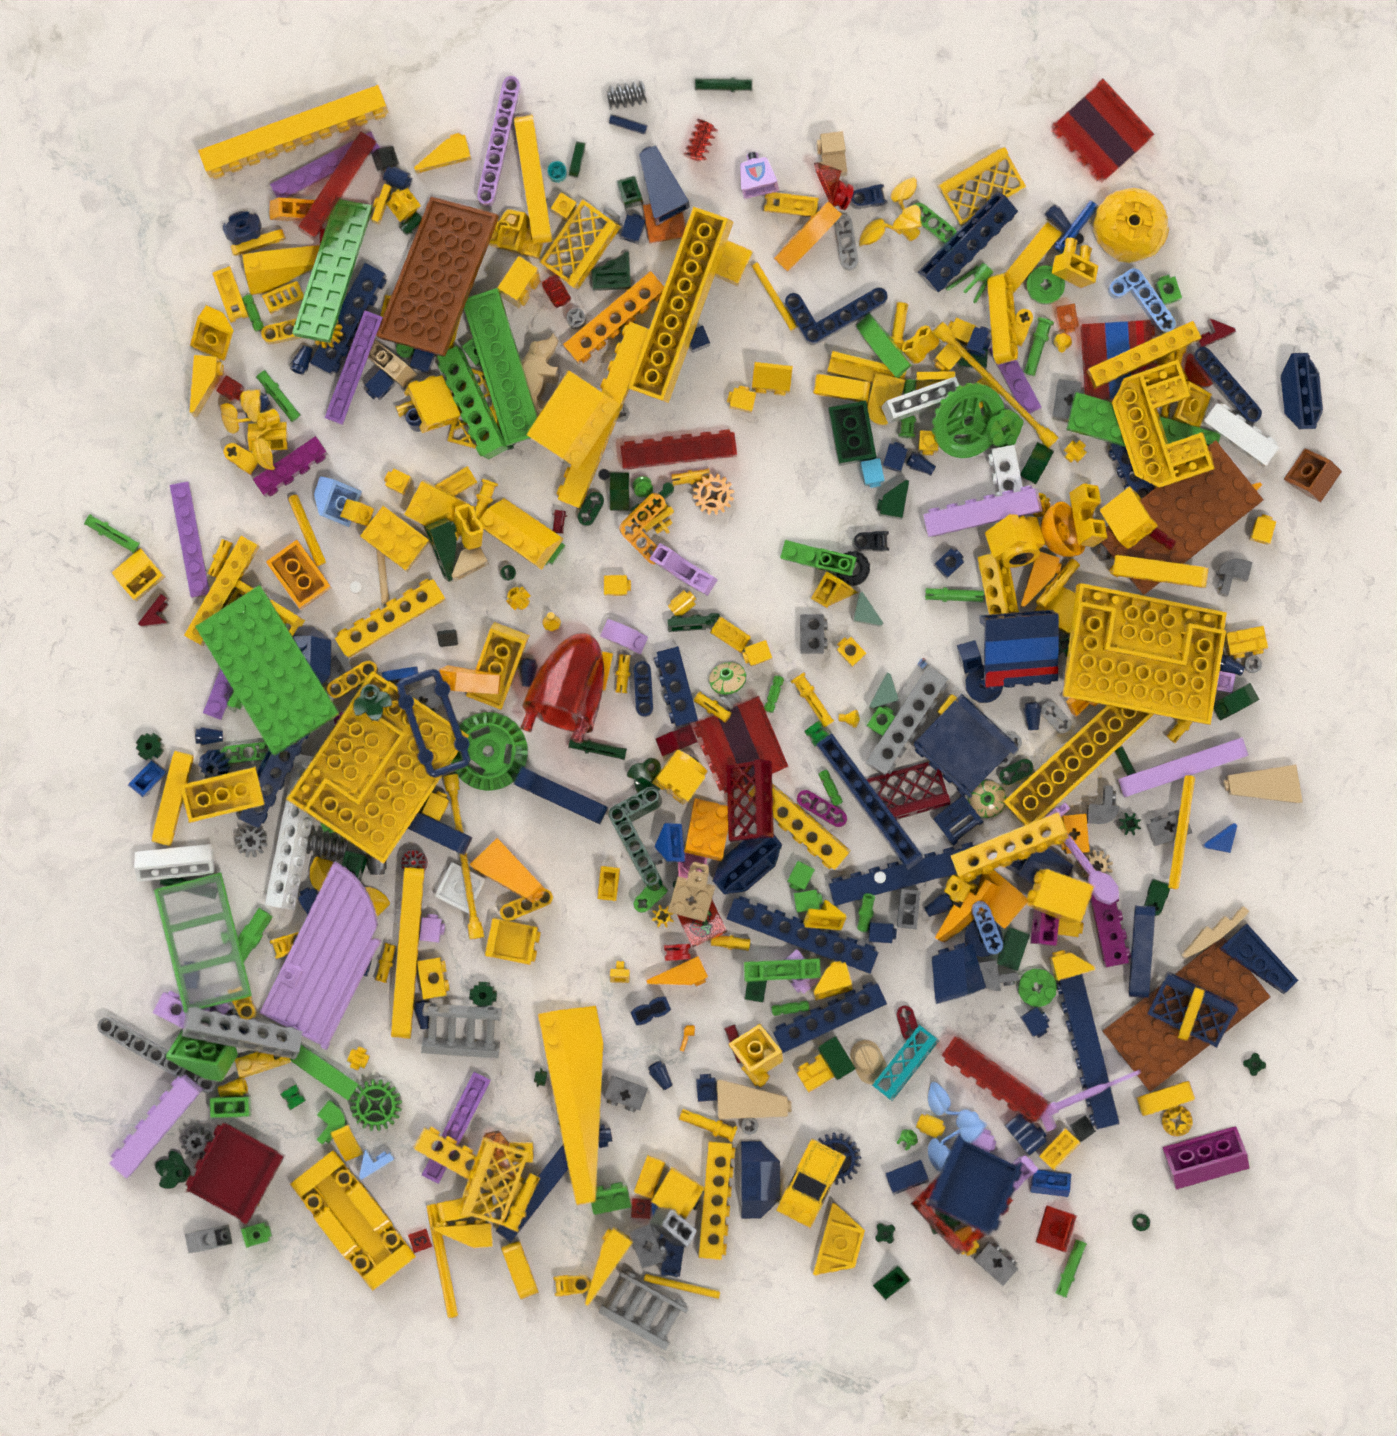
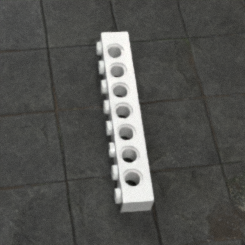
[265,754,313,910]

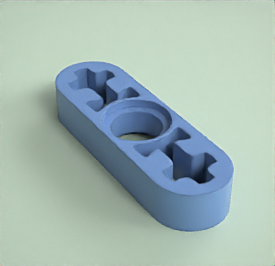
[972,901,1003,954]

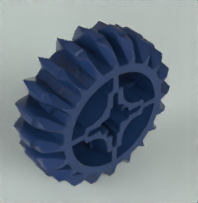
[818,1132,861,1185]

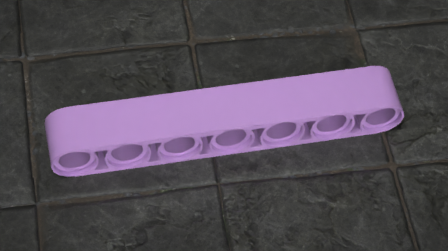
[477,76,520,207]
[1118,737,1249,797]

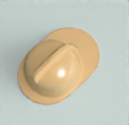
[850,1040,887,1085]

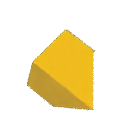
[811,571,858,608]

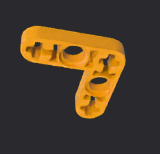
[619,493,665,565]

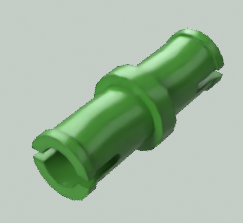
[857,893,875,932]

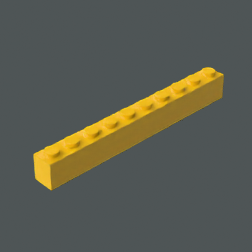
[556,322,649,509]

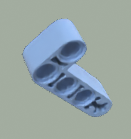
[1108,268,1176,334]

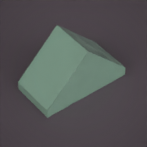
[853,592,884,627]
[869,672,899,709]

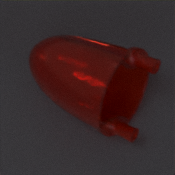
[520,633,604,743]

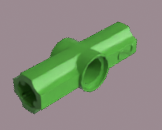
[230,908,273,962]

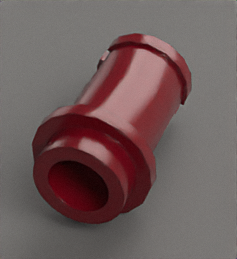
[552,510,567,534]

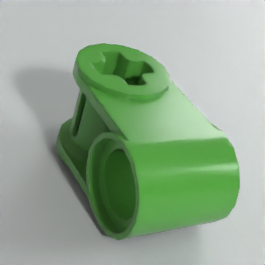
[633,877,668,913]

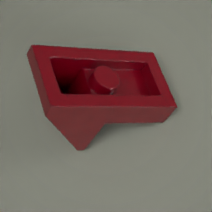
[1196,318,1236,348]
[138,594,169,628]
[655,724,698,757]

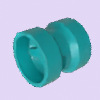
[547,161,567,183]

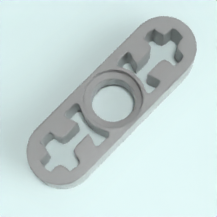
[835,214,858,270]

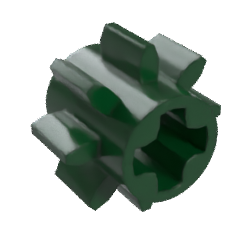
[1058,633,1070,657]
[1118,813,1141,835]

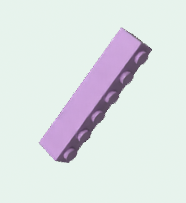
[923,485,1042,537]
[109,1074,203,1179]

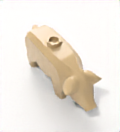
[521,334,560,416]

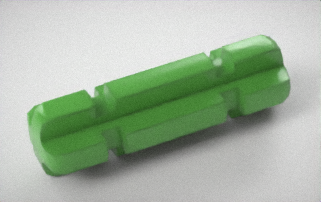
[242,294,264,332]
[764,675,784,713]
[819,770,843,806]
[772,1001,810,1016]

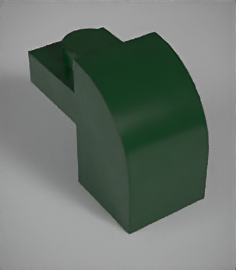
[1213,683,1260,721]

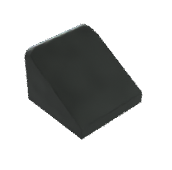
[372,146,399,171]
[437,629,458,647]
[1069,1115,1096,1142]

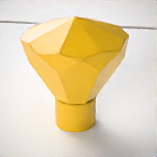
[1053,333,1072,353]
[542,612,561,631]
[839,710,860,728]

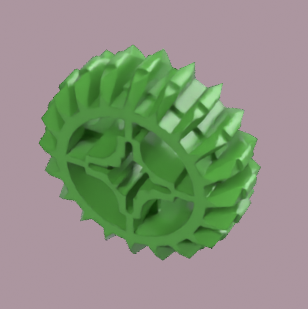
[350,1079,402,1131]

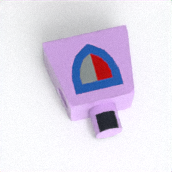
[740,152,779,199]

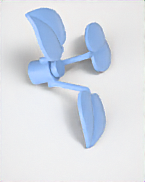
[928,1081,987,1172]

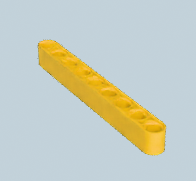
[391,867,425,1039]

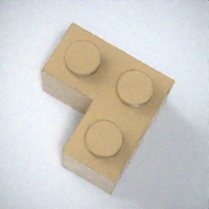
[816,131,847,178]

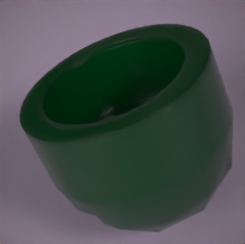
[500,565,516,581]

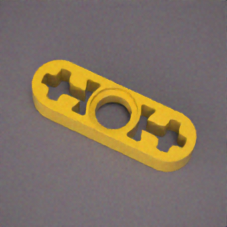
[230,229,286,256]
[1178,987,1205,1041]

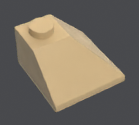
[452,546,489,582]

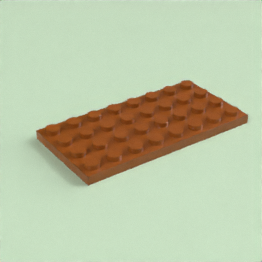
[376,196,499,357]
[1101,440,1264,596]
[1102,937,1271,1092]

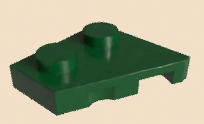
[592,252,631,291]

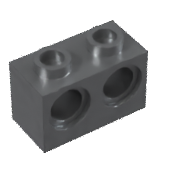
[800,614,828,654]

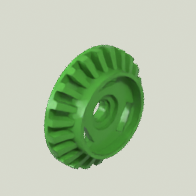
[932,382,1005,458]
[451,712,528,791]

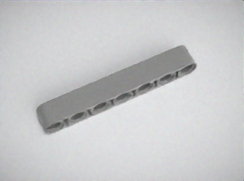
[97,1017,217,1093]

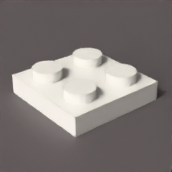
[435,862,486,913]

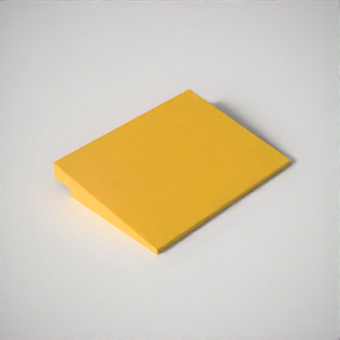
[1062,583,1227,725]
[285,671,469,864]

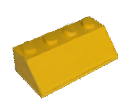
[479,498,563,570]

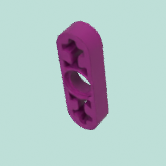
[797,790,847,827]

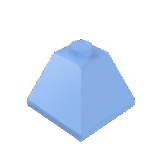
[314,476,362,527]

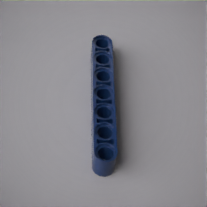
[495,1143,569,1243]

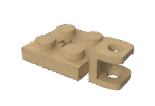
[668,862,715,922]

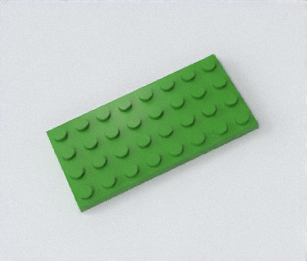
[195,585,340,756]

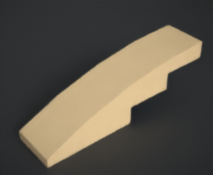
[1181,906,1249,958]

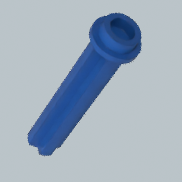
[1054,201,1098,254]

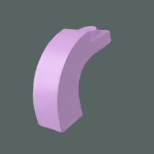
[650,543,718,596]

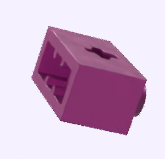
[1030,909,1059,946]

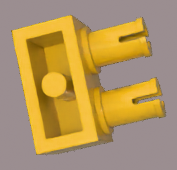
[1052,238,1098,288]

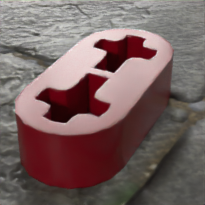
[896,1005,919,1040]

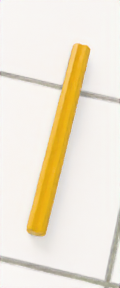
[1168,775,1195,890]
[426,1204,458,1318]

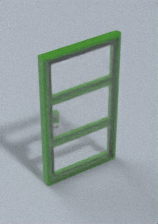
[154,873,252,1013]

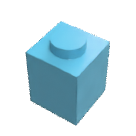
[861,458,885,488]

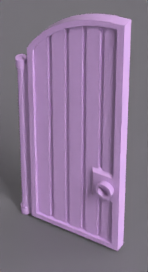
[260,862,381,1050]

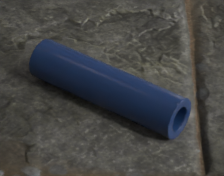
[608,114,648,135]

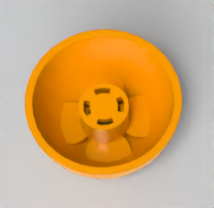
[1040,502,1085,557]

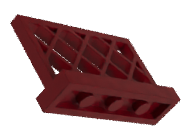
[727,759,774,842]
[866,762,950,820]

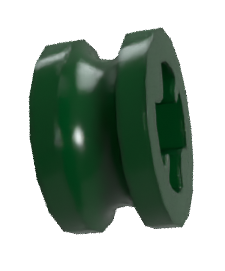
[1132,1213,1150,1231]

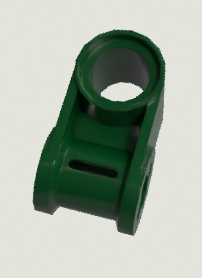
[1144,879,1170,916]

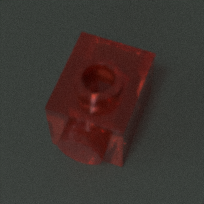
[216,375,245,404]

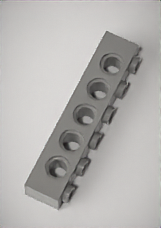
[865,666,948,776]
[182,1007,302,1059]

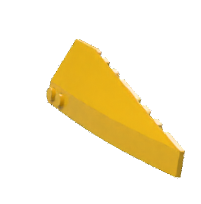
[538,1006,604,1206]

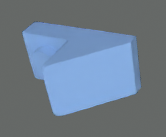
[359,1149,395,1180]

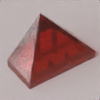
[814,162,842,203]
[1184,353,1213,388]

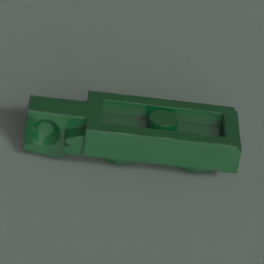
[667,613,720,632]

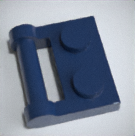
[933,795,984,846]

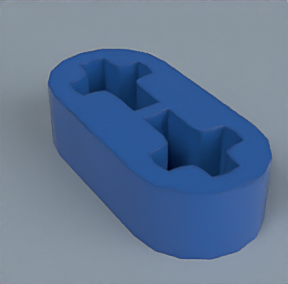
[382,666,419,682]

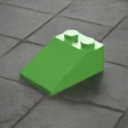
[166,1029,238,1082]

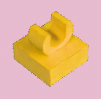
[610,961,630,983]

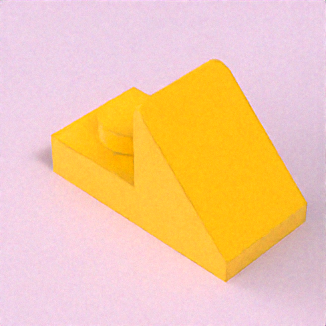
[597,866,620,901]
[804,900,847,930]

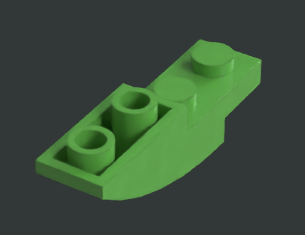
[780,540,857,576]

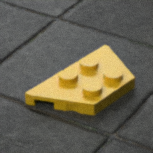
[813,1202,865,1276]

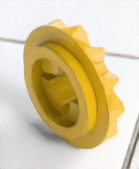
[1162,1106,1193,1137]

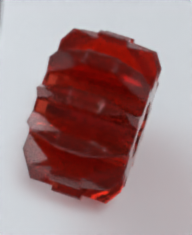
[542,274,571,308]

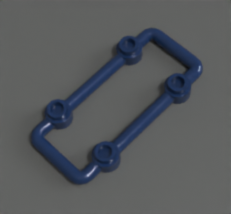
[397,669,470,778]

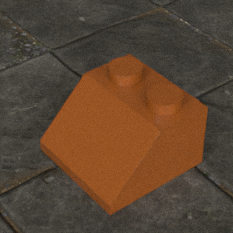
[1284,448,1342,503]

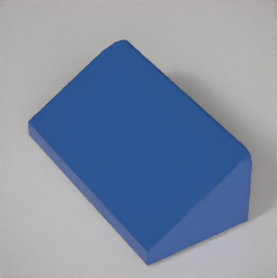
[1030,1170,1071,1197]

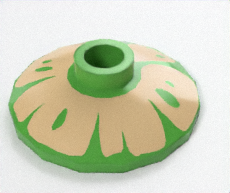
[709,662,747,695]
[968,780,1006,818]

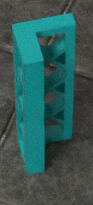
[872,1025,939,1101]

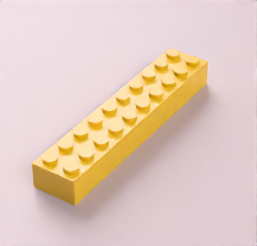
[198,85,389,179]
[628,206,734,403]
[1002,705,1154,826]

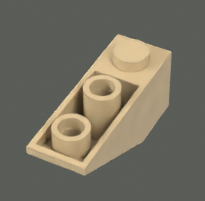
[368,339,417,389]

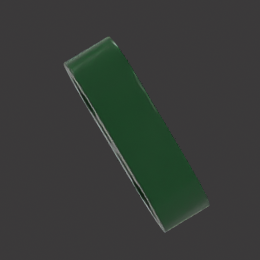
[569,141,586,178]
[578,492,604,526]
[999,759,1033,785]

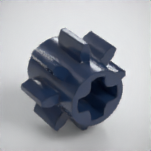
[599,1124,613,1148]

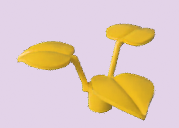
[859,177,921,247]
[220,390,280,470]
[310,857,390,916]

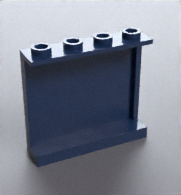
[926,1133,1023,1236]

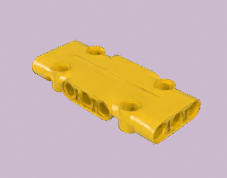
[290,1150,416,1291]

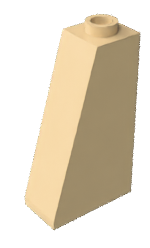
[1223,765,1303,803]
[717,1079,792,1119]

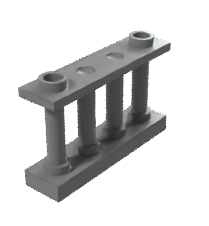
[421,1002,502,1058]
[598,1269,688,1351]

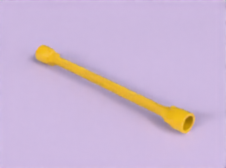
[932,321,1059,448]
[443,774,484,940]

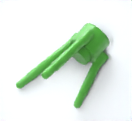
[946,263,993,303]

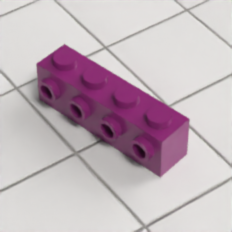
[253,436,328,497]
[1090,894,1131,968]

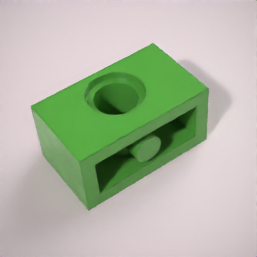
[210,1096,251,1118]

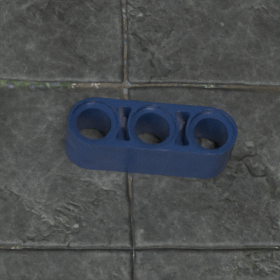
[634,661,653,717]

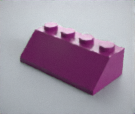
[1162,1126,1250,1190]

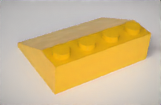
[526,370,620,469]

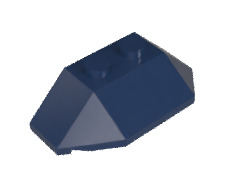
[1280,353,1323,430]
[292,627,332,686]
[712,835,782,895]
[741,1141,780,1219]

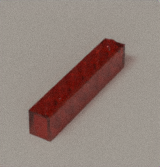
[298,131,377,240]
[620,429,737,470]
[942,1036,1051,1124]

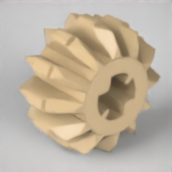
[1080,850,1113,878]

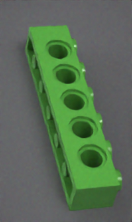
[437,346,508,460]

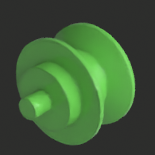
[633,476,653,498]

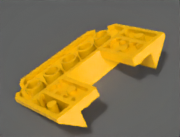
[1112,359,1214,488]

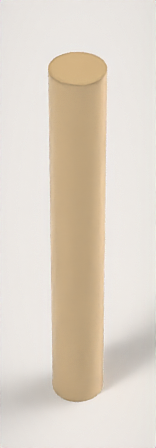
[376,549,389,604]

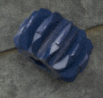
[198,749,232,779]

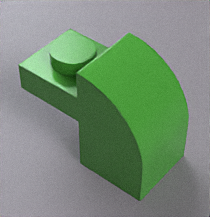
[317,1099,346,1145]

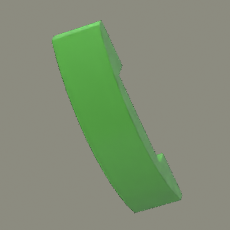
[744,959,821,982]

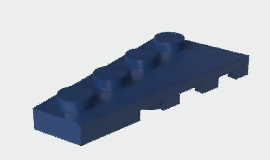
[1220,923,1299,994]

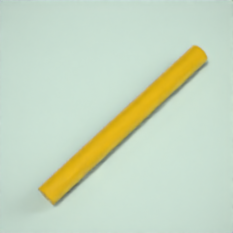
[752,262,797,331]
[644,1273,720,1299]

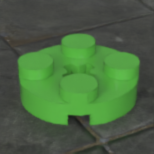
[1027,265,1065,304]
[986,409,1024,447]
[1018,968,1057,1007]

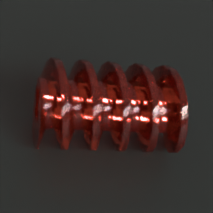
[683,119,718,162]

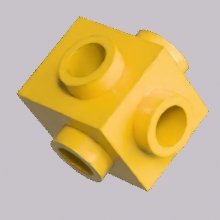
[386,188,421,222]
[944,875,979,903]

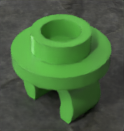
[897,1129,918,1151]

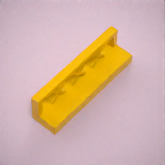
[827,351,906,384]

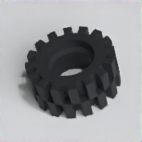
[836,551,870,586]

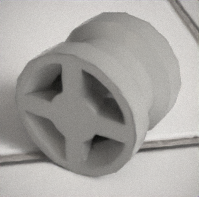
[597,207,621,226]
[566,308,586,329]
[718,692,742,710]

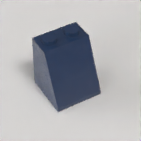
[1005,838,1074,886]
[932,943,986,1004]

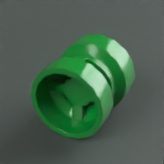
[804,721,829,747]
[280,1084,306,1110]

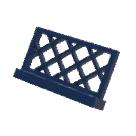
[1147,971,1238,1048]

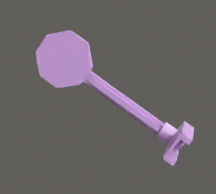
[1046,803,1119,905]
[1032,1070,1141,1132]

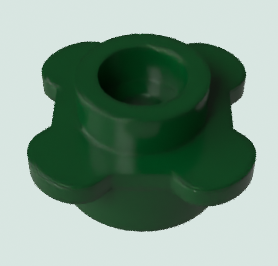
[1243,1053,1266,1076]
[534,1068,548,1087]
[875,1223,895,1244]

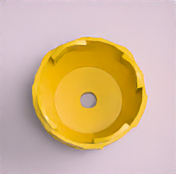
[1093,187,1169,263]

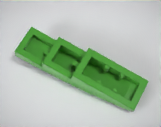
[856,313,912,378]
[290,1044,359,1100]

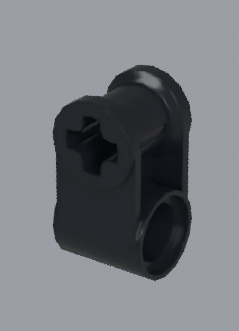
[852,531,889,552]

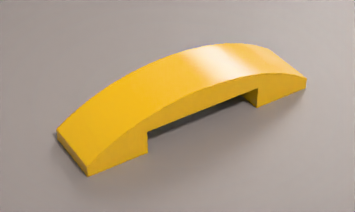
[1007,222,1062,293]

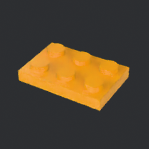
[684,798,728,861]

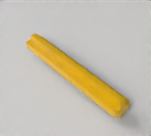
[288,494,326,566]

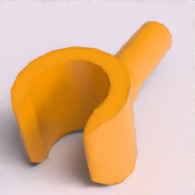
[680,1025,695,1051]

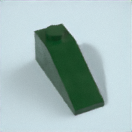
[424,518,457,582]

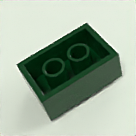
[828,400,877,466]

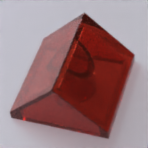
[1036,1205,1077,1253]

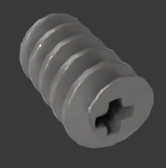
[607,81,647,110]
[307,831,348,860]

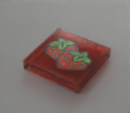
[678,899,727,948]

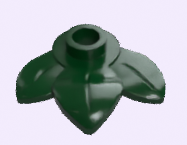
[354,684,392,721]
[627,758,661,793]
[155,1151,191,1189]

